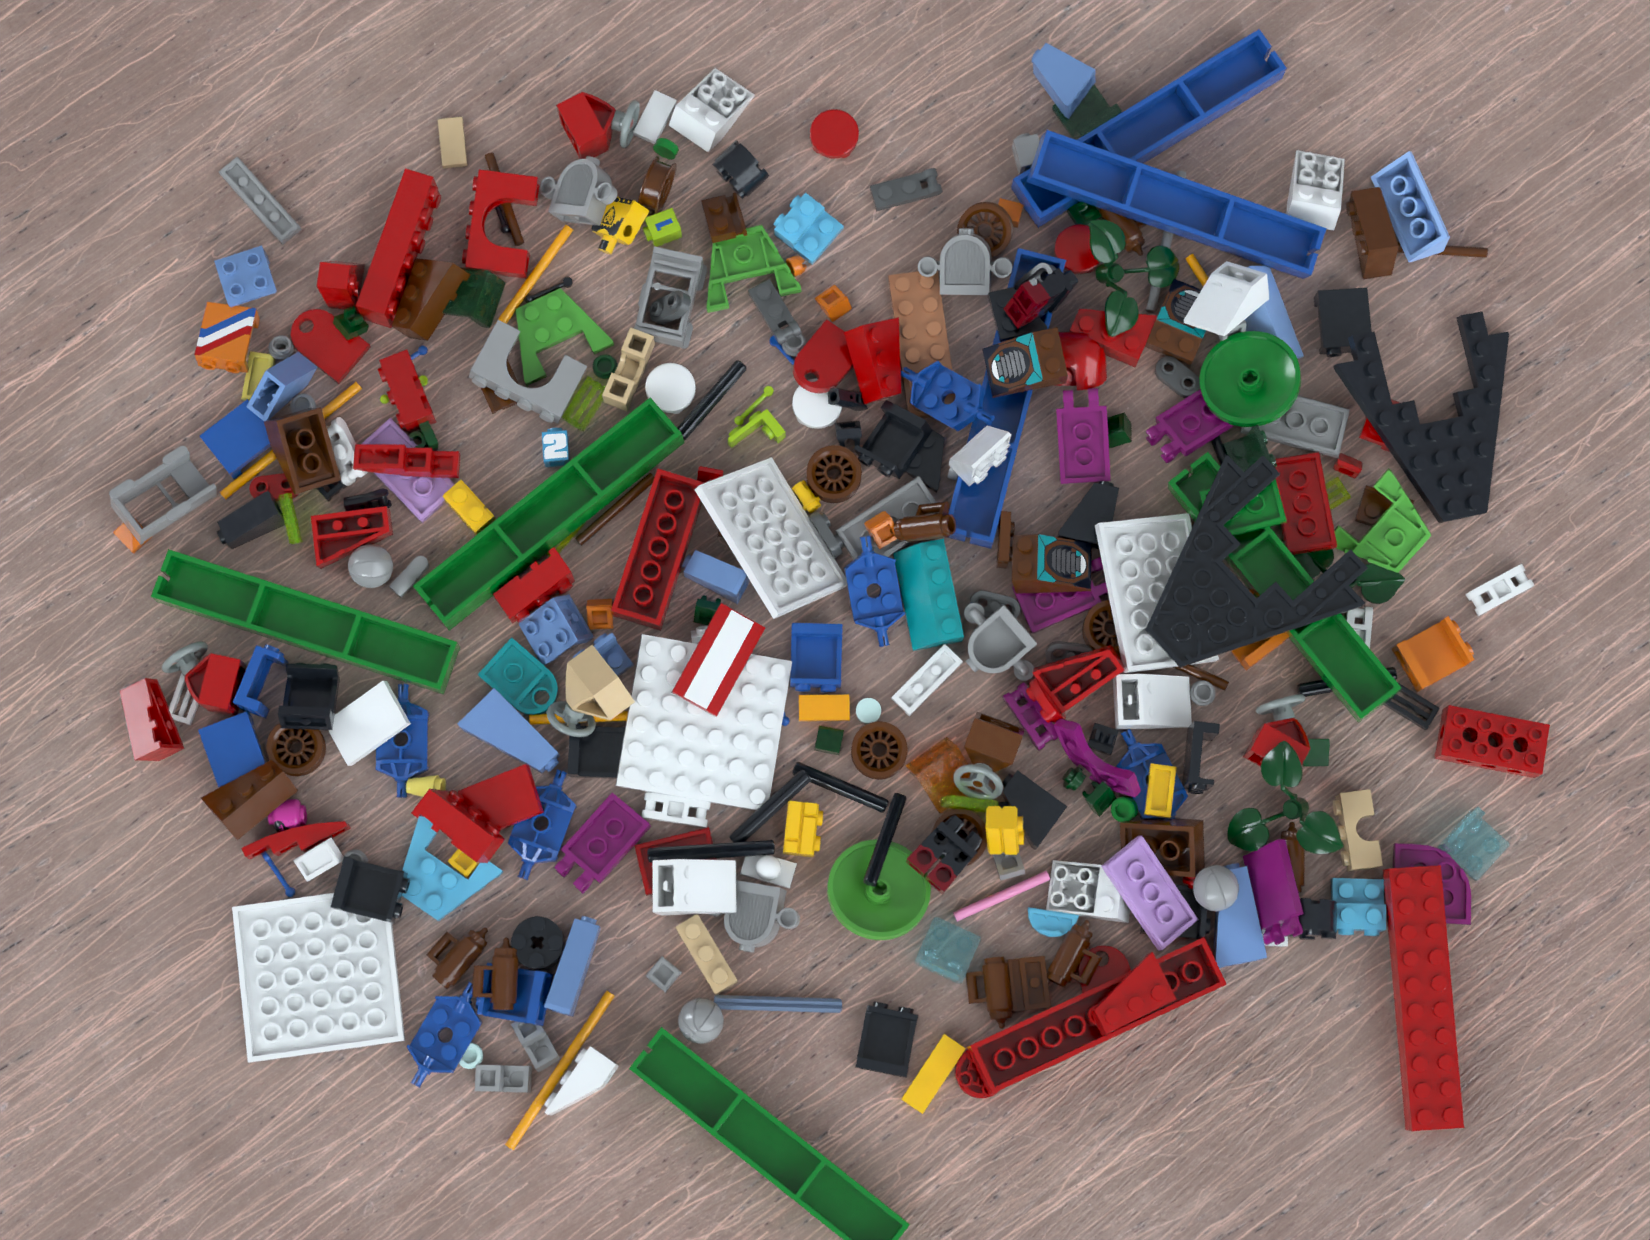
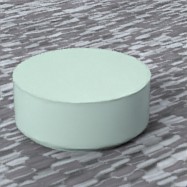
[856,698,881,724]
[459,1043,483,1069]

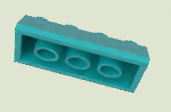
[893,539,964,651]

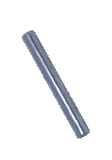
[714,995,842,1013]

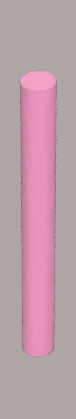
[953,871,1050,922]

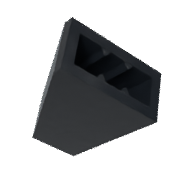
[1057,481,1119,549]
[217,491,287,549]
[1001,770,1068,850]

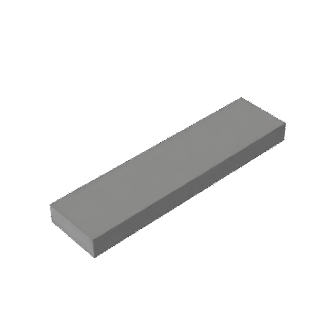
[219,157,302,245]

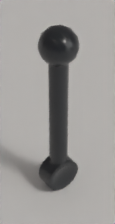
[495,206,510,234]
[525,277,573,303]

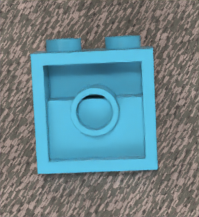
[774,193,844,265]
[1331,878,1386,936]

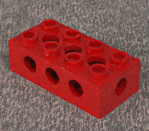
[1434,705,1550,778]

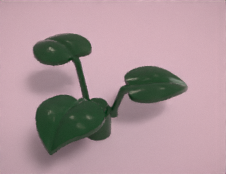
[1088,220,1180,337]
[1293,549,1405,604]
[1227,741,1344,854]

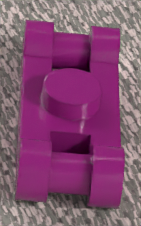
[1002,682,1059,751]

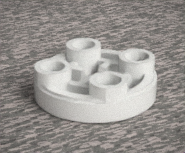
[645,363,696,414]
[793,378,842,429]

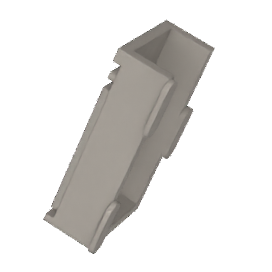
[634,246,707,349]
[109,446,217,545]

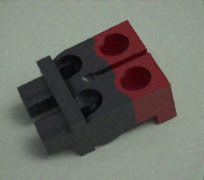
[1004,268,1078,328]
[906,815,983,895]

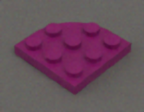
[1393,843,1471,925]

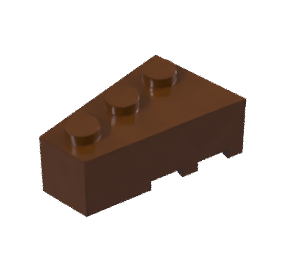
[1346,187,1398,280]
[391,258,470,341]
[201,760,298,840]

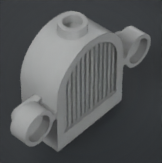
[539,156,617,226]
[918,228,1013,295]
[964,602,1037,681]
[709,880,800,953]

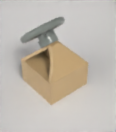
[547,645,635,737]

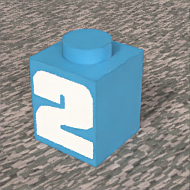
[542,428,570,467]

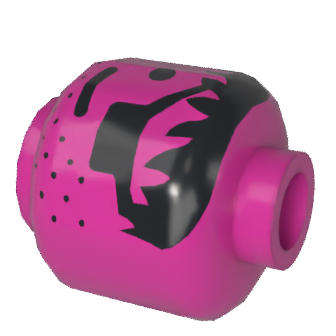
[268,799,307,832]

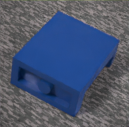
[200,399,270,480]
[790,623,843,692]
[233,644,289,719]
[198,711,266,788]
[476,963,553,1026]

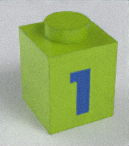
[642,208,682,247]

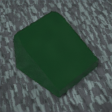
[814,725,844,755]
[1302,739,1330,767]

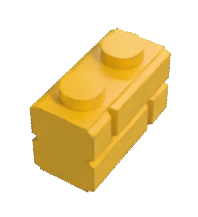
[442,480,496,535]
[783,801,824,857]
[986,806,1024,855]

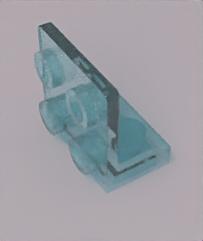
[1438,806,1510,881]
[914,917,981,985]

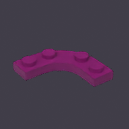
[1054,719,1141,798]

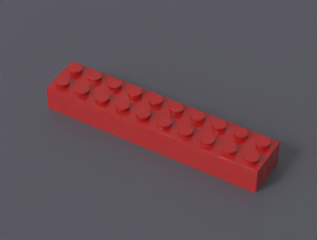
[1383,865,1464,1131]
[967,937,1227,1095]

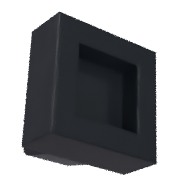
[835,421,862,447]
[1088,723,1119,756]

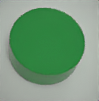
[653,138,679,159]
[1111,796,1138,822]

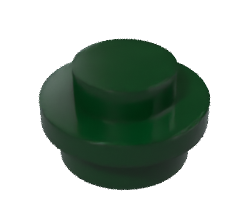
[593,354,618,379]
[1062,766,1086,791]

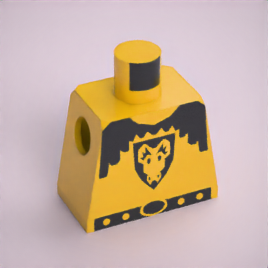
[591,197,649,255]

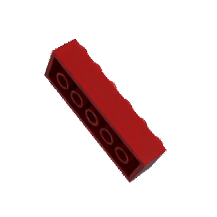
[356,168,441,328]
[611,468,704,631]

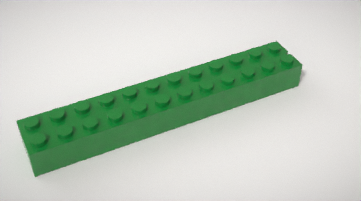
[413,397,685,631]
[1167,452,1401,723]
[151,549,461,695]
[629,1027,910,1240]

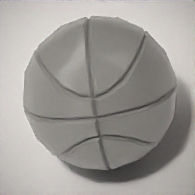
[348,544,393,588]
[1193,865,1239,911]
[678,998,724,1044]

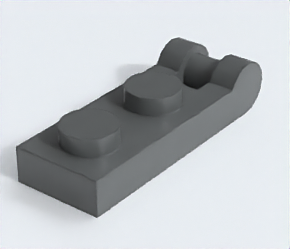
[870,168,943,211]
[748,279,802,345]

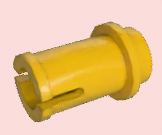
[792,480,821,513]

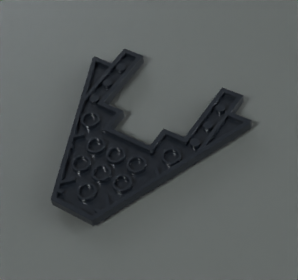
[1333,311,1509,523]
[1145,455,1368,668]

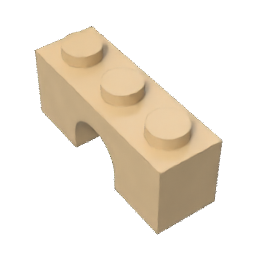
[602,327,655,411]
[1333,789,1383,872]
[675,914,738,995]

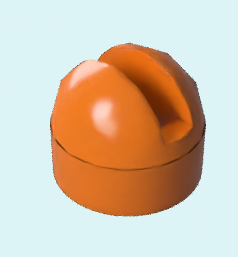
[786,255,807,277]

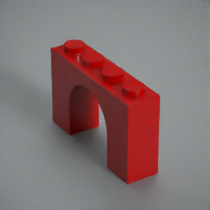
[462,169,540,279]

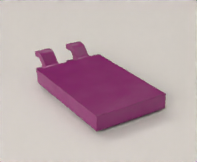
[1056,388,1111,484]
[1146,389,1234,464]
[1012,557,1108,634]
[554,793,651,894]
[1243,839,1303,945]

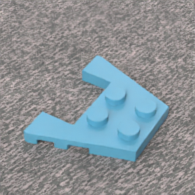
[402,816,503,921]

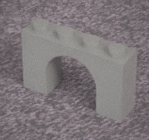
[469,320,587,423]

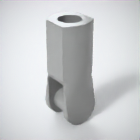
[389,556,429,598]

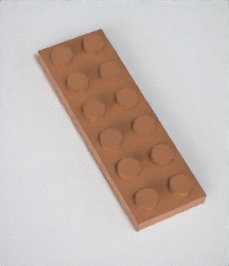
[888,271,956,418]

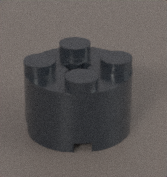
[712,140,770,199]
[1286,898,1337,940]
[511,916,565,970]

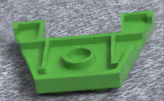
[706,225,801,313]
[516,288,614,386]
[1334,468,1431,573]

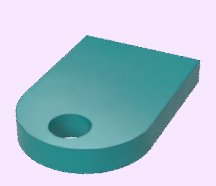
[478,637,558,715]

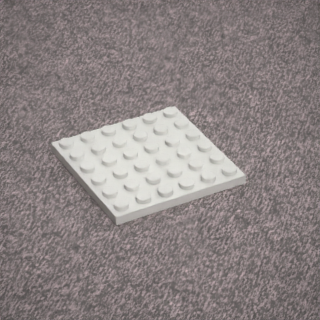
[616,634,792,810]
[232,893,405,1063]

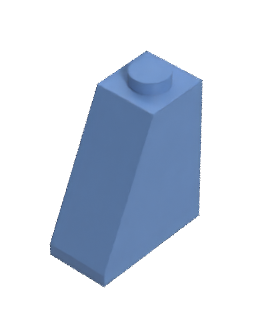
[1031,43,1096,119]
[246,352,317,421]
[682,550,749,604]

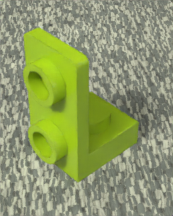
[727,409,786,448]

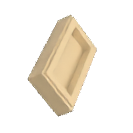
[438,117,468,169]

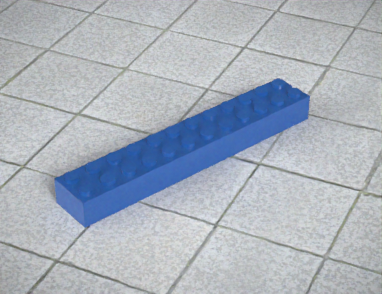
[1011,29,1287,228]
[1027,130,1326,279]
[948,248,1066,549]

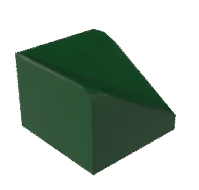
[1107,412,1132,448]

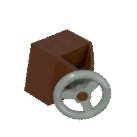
[953,712,1024,801]

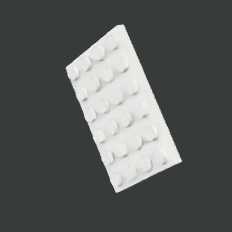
[695,457,847,619]
[1095,513,1219,673]

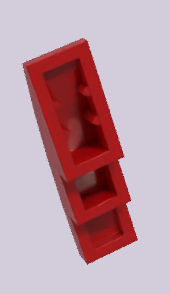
[353,444,461,478]
[241,821,351,860]

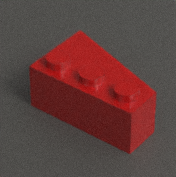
[844,317,901,404]
[311,506,393,569]

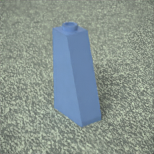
[457,688,560,773]
[1213,863,1267,968]
[544,916,601,1017]

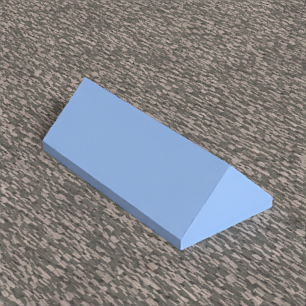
[1371,151,1450,262]
[1245,266,1304,359]

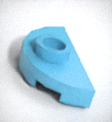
[1027,907,1079,937]

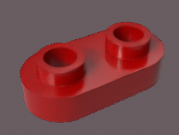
[249,473,299,501]

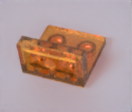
[905,737,976,813]

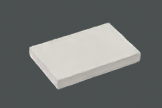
[328,681,411,766]

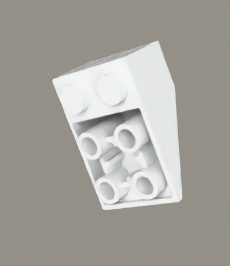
[669,68,754,153]
[1286,150,1345,230]
[1184,261,1269,336]
[949,426,1011,487]
[1113,674,1192,730]
[653,859,736,916]
[1046,860,1130,923]
[544,1046,619,1116]

